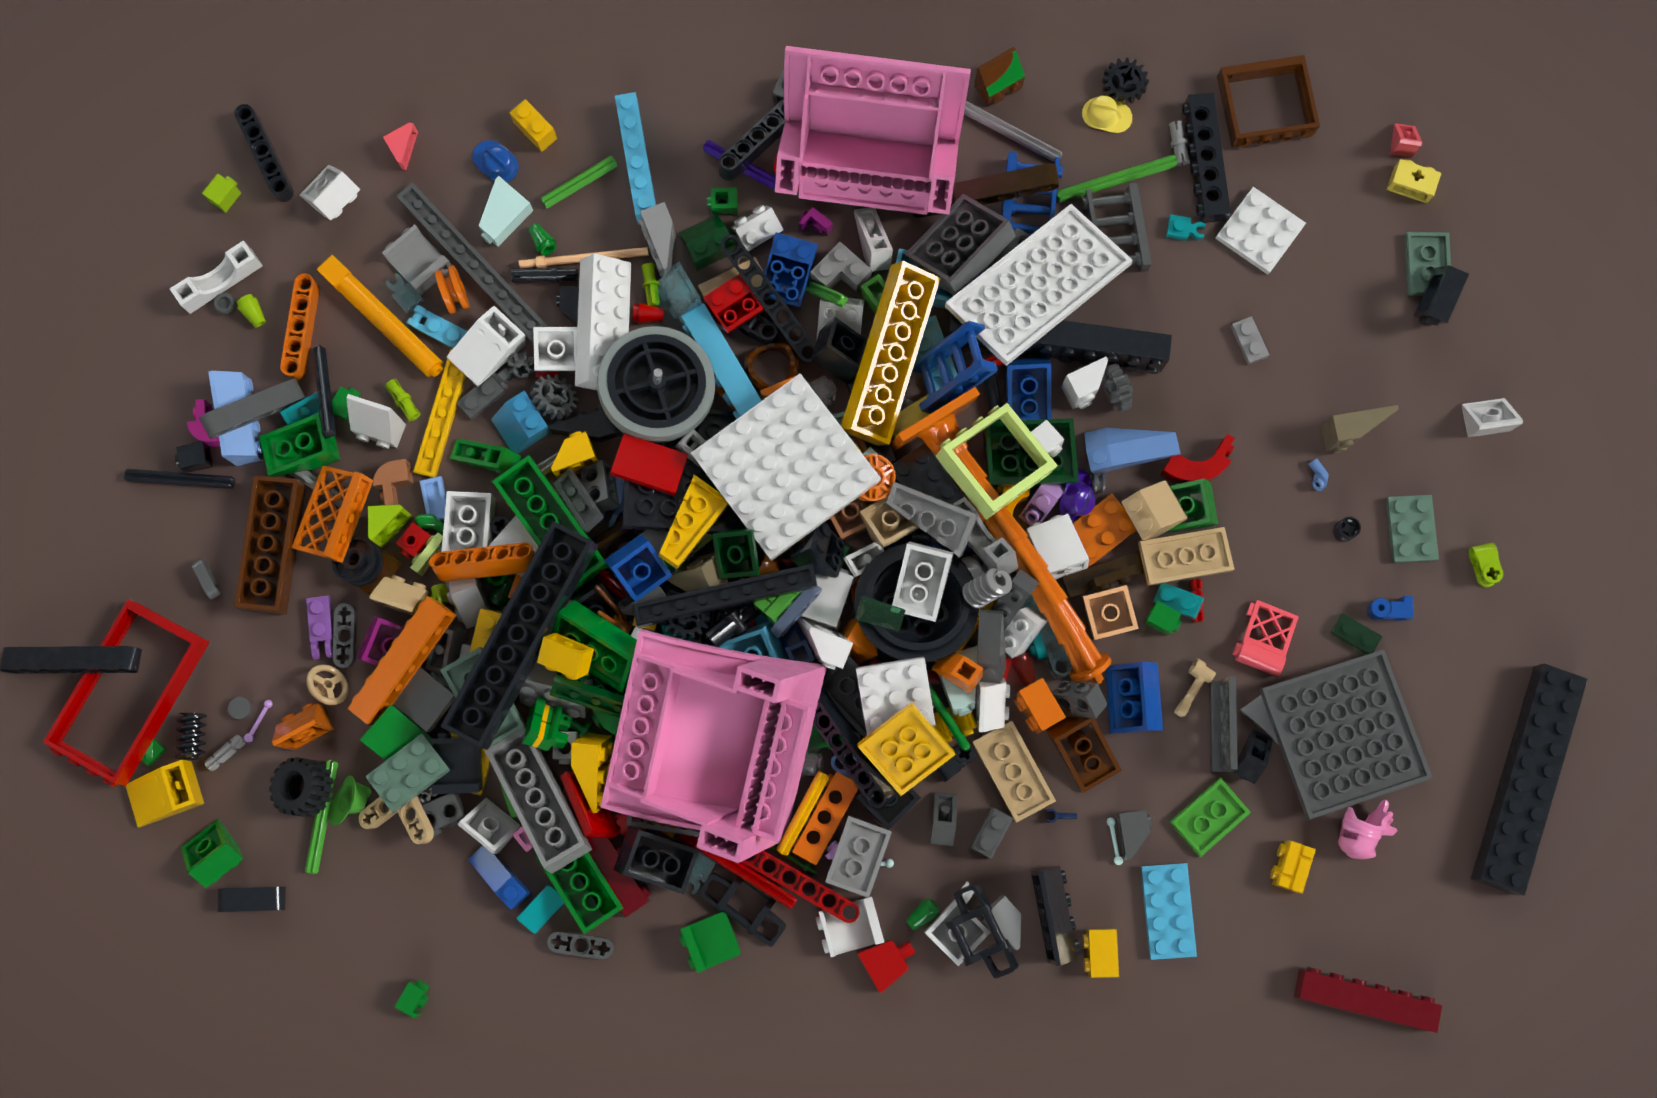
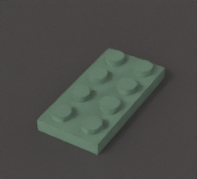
[440,647,526,747]

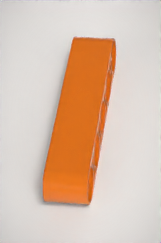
[280,273,320,381]
[429,542,535,582]

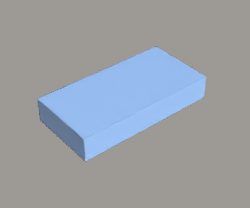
[420,476,446,521]

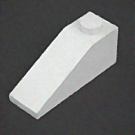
[854,208,893,272]

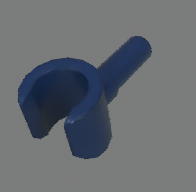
[1046,809,1077,823]

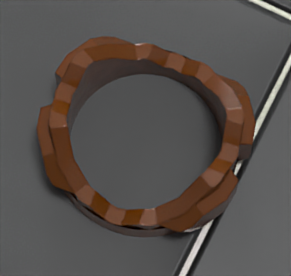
[744,342,799,390]

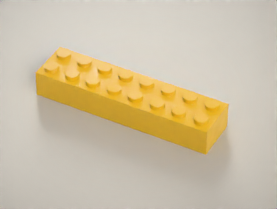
[841,261,941,446]

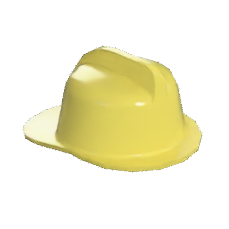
[1082,96,1132,133]

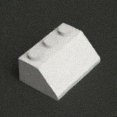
[797,618,853,670]

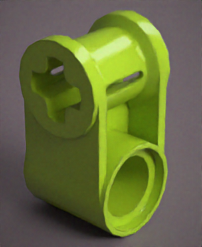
[1468,543,1503,587]

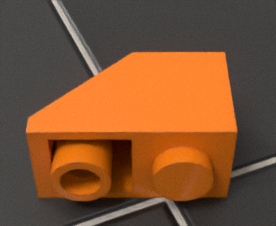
[932,653,983,694]

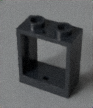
[1414,265,1469,326]

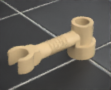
[1174,658,1216,717]

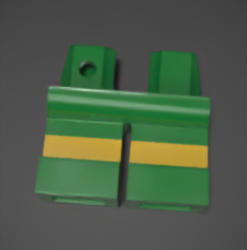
[522,697,572,751]

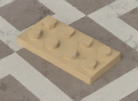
[1138,527,1235,586]
[972,721,1056,823]

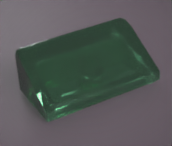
[856,596,906,632]

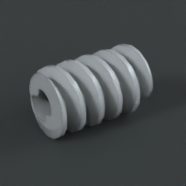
[962,569,1012,608]

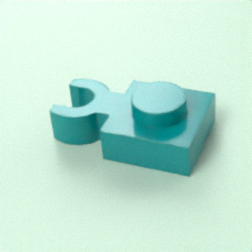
[1166,214,1206,241]

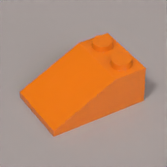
[272,703,335,751]

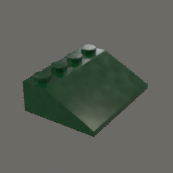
[983,418,1079,486]

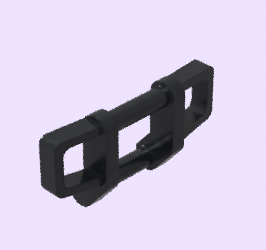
[699,873,786,947]
[945,883,1018,978]

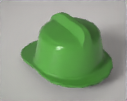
[329,775,372,826]

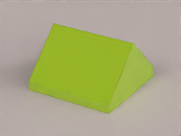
[368,505,413,548]

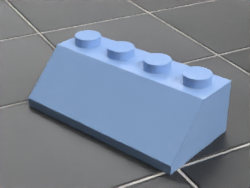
[208,371,263,466]

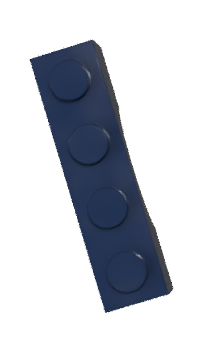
[780,621,816,663]

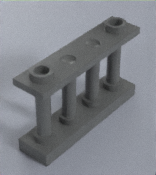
[1081,183,1152,272]

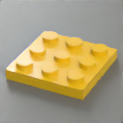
[857,702,956,796]

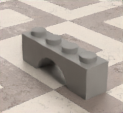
[952,497,1018,574]

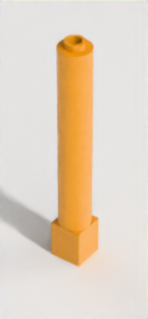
[317,255,443,377]

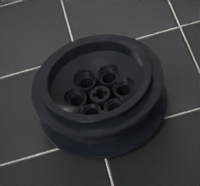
[853,544,979,671]

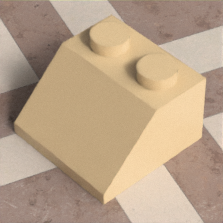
[1121,481,1188,540]
[370,575,431,615]

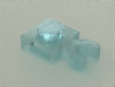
[385,273,424,314]
[688,851,717,895]

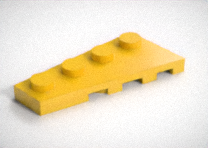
[659,475,729,569]

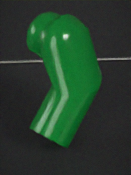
[415,514,444,535]

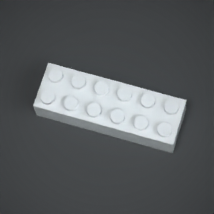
[575,253,631,390]

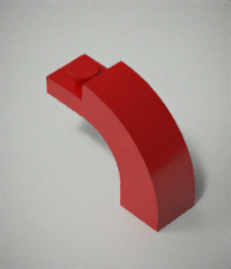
[1160,434,1235,484]

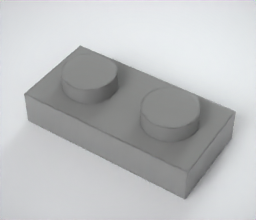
[1230,316,1269,365]

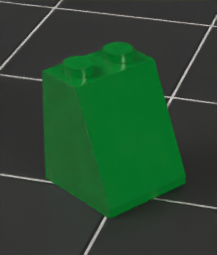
[360,705,435,761]

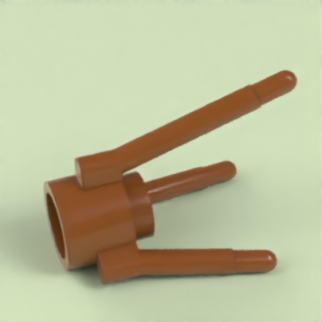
[595,585,632,634]

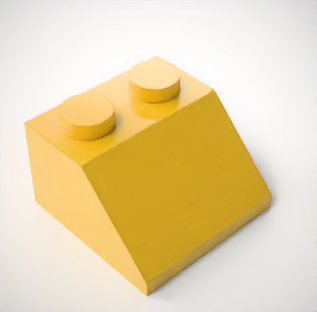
[551,431,598,479]

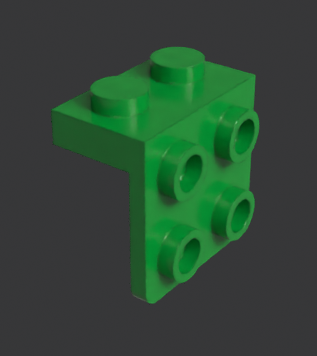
[679,912,741,973]

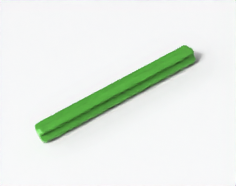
[305,760,338,874]

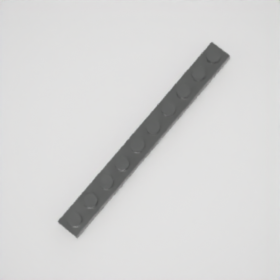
[396,182,548,344]

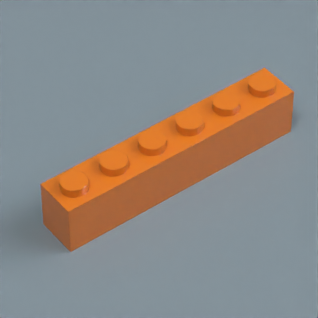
[348,596,457,725]

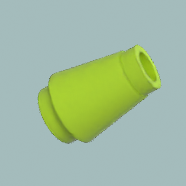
[236,294,266,328]

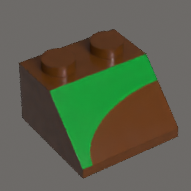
[974,47,1025,106]

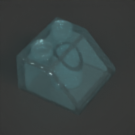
[657,262,702,324]

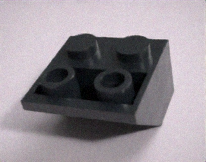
[789,523,845,578]

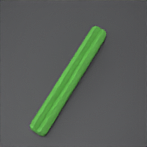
[541,156,617,208]

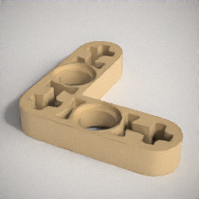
[359,796,434,844]

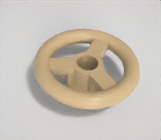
[306,665,349,705]

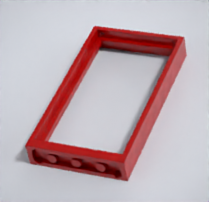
[43,599,210,787]

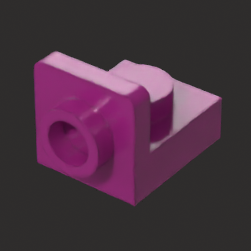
[799,207,833,236]

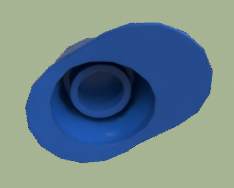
[472,140,519,182]

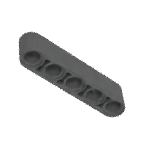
[199,378,306,439]

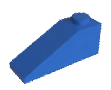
[468,845,532,910]

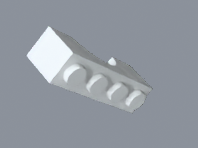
[170,240,263,314]

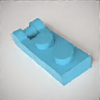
[406,305,468,349]

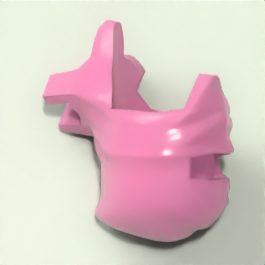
[1338,800,1398,859]

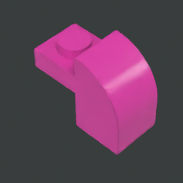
[187,399,220,447]

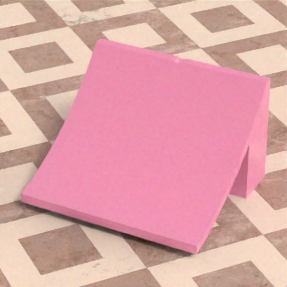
[775,46,971,215]
[601,630,826,863]

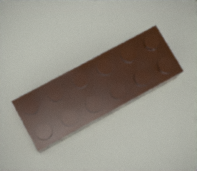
[234,475,306,615]

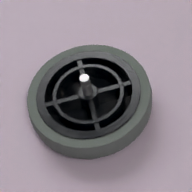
[597,326,715,443]

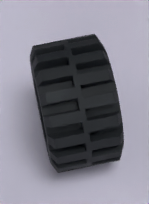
[269,757,334,817]

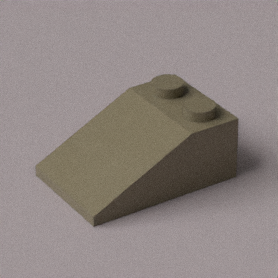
[1321,405,1399,453]

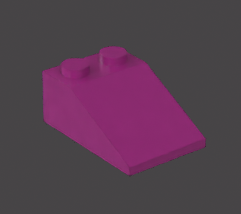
[357,616,430,673]

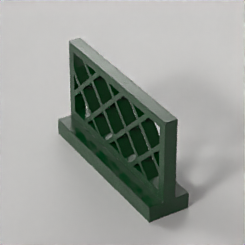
[549,671,626,718]

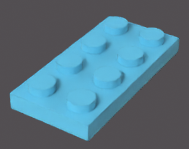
[1140,863,1197,960]

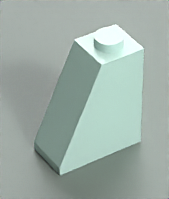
[479,176,533,247]
[935,646,978,716]

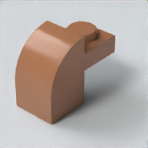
[373,459,413,505]

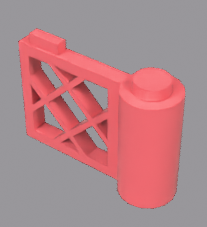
[1232,600,1299,677]

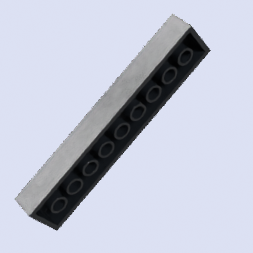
[948,313,1172,374]
[440,521,598,750]
[1471,663,1588,895]

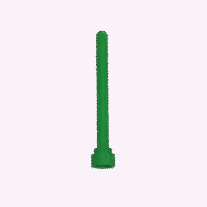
[929,683,970,751]

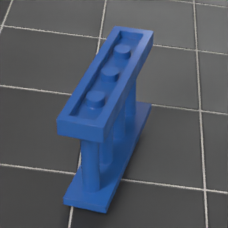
[1001,152,1063,234]
[912,321,998,414]

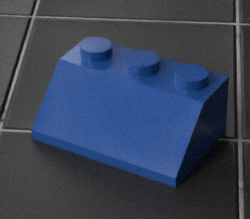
[1105,662,1163,734]

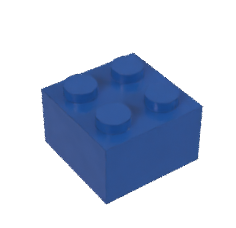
[604,534,672,603]

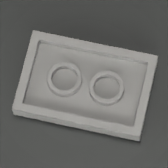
[825,816,892,898]

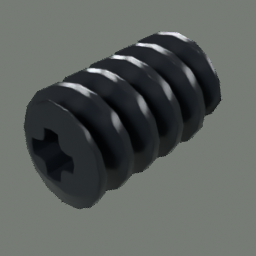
[175,713,207,760]

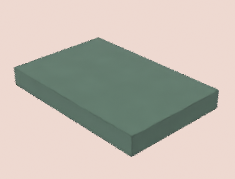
[1404,232,1451,296]

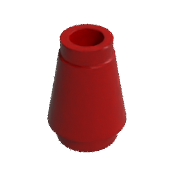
[632,303,664,324]

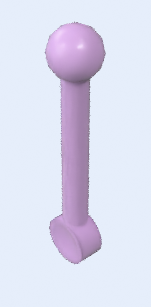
[244,700,273,743]

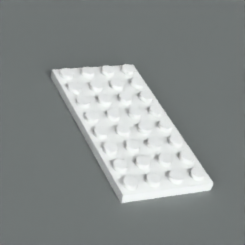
[945,204,1133,366]

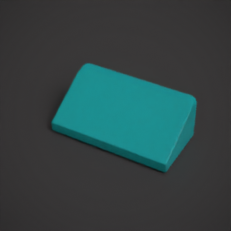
[517,884,564,934]

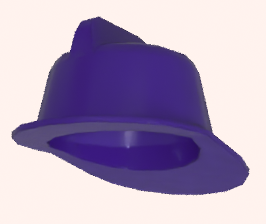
[1060,469,1095,521]

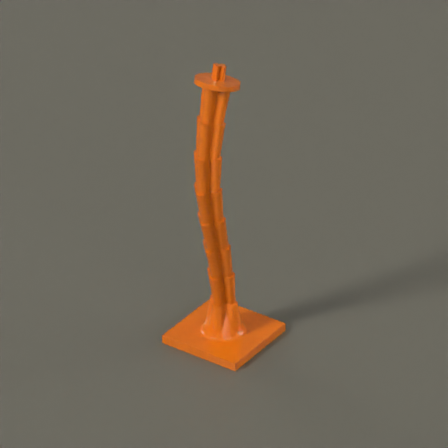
[891,387,1112,684]

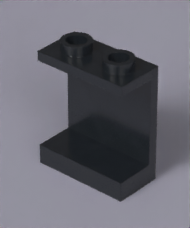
[430,732,483,794]

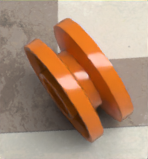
[434,265,470,314]
[857,454,896,501]

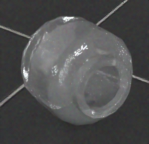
[801,747,824,777]

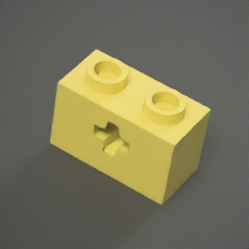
[1386,159,1441,203]

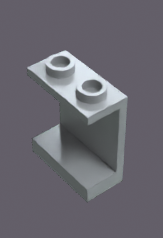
[382,225,452,296]

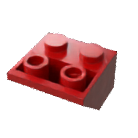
[703,274,764,333]

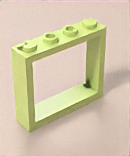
[936,403,1058,520]

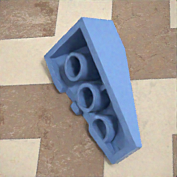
[1084,428,1181,475]

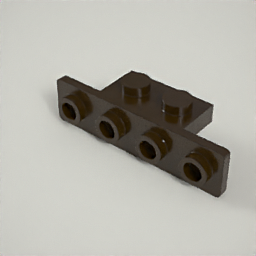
[1062,551,1145,598]

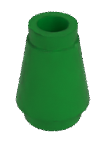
[528,223,557,256]
[906,898,941,931]

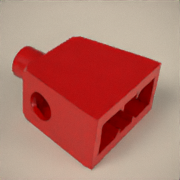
[857,939,916,993]

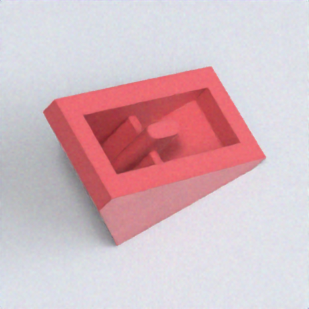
[383,122,418,171]
[1390,123,1422,158]

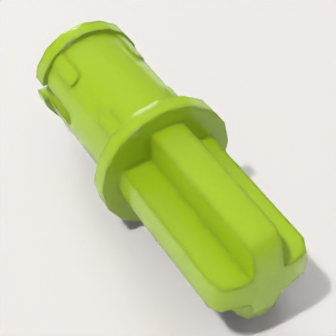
[641,263,660,306]

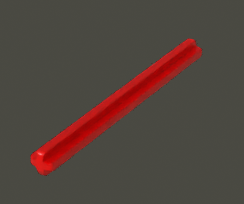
[679,828,797,909]

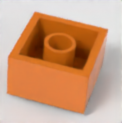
[1014,678,1066,734]

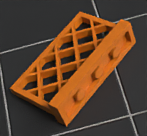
[292,466,373,563]

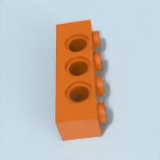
[792,771,858,865]

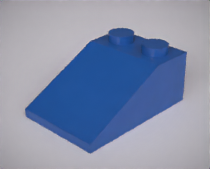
[1004,358,1052,420]

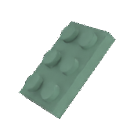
[1385,495,1439,563]
[365,734,450,813]

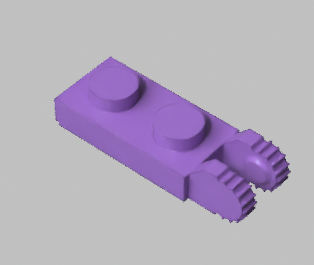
[306,595,334,660]

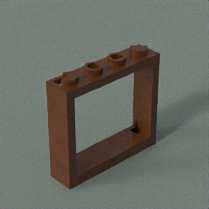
[1217,55,1320,148]

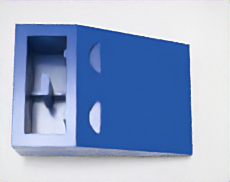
[761,232,819,307]

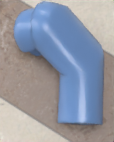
[1308,459,1329,491]

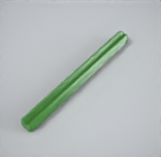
[1056,155,1178,203]

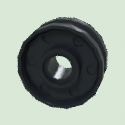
[332,536,384,587]

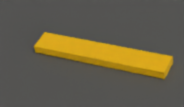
[413,349,466,478]

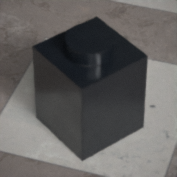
[175,441,213,473]

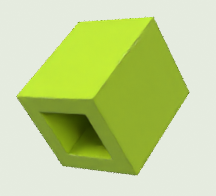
[202,174,241,213]

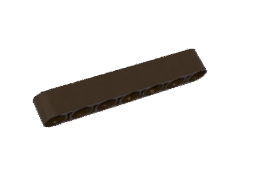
[913,163,1059,218]

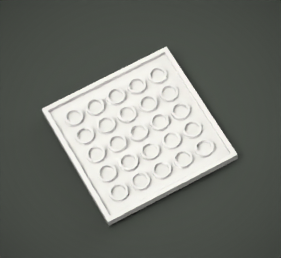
[691,374,881,561]

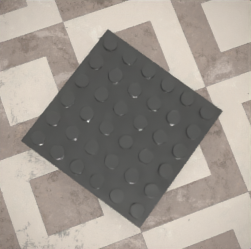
[1259,649,1433,820]

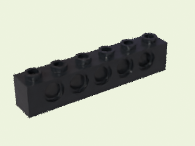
[1182,92,1231,223]

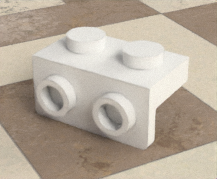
[731,205,784,251]

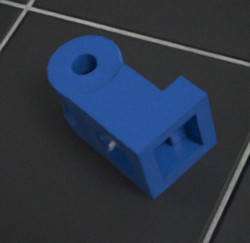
[1367,596,1414,621]

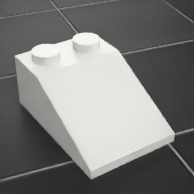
[347,394,406,449]
[891,542,953,622]

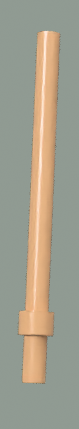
[519,247,649,269]

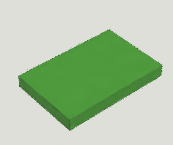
[1169,778,1251,857]

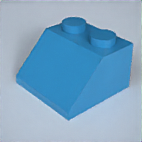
[491,391,552,454]

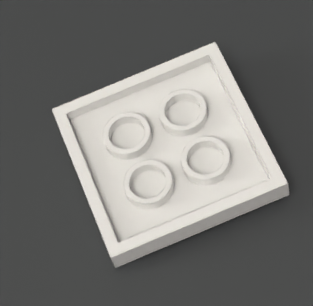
[1215,187,1306,275]
[856,656,935,736]

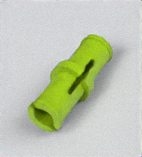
[384,379,421,422]

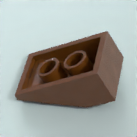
[1046,717,1122,793]

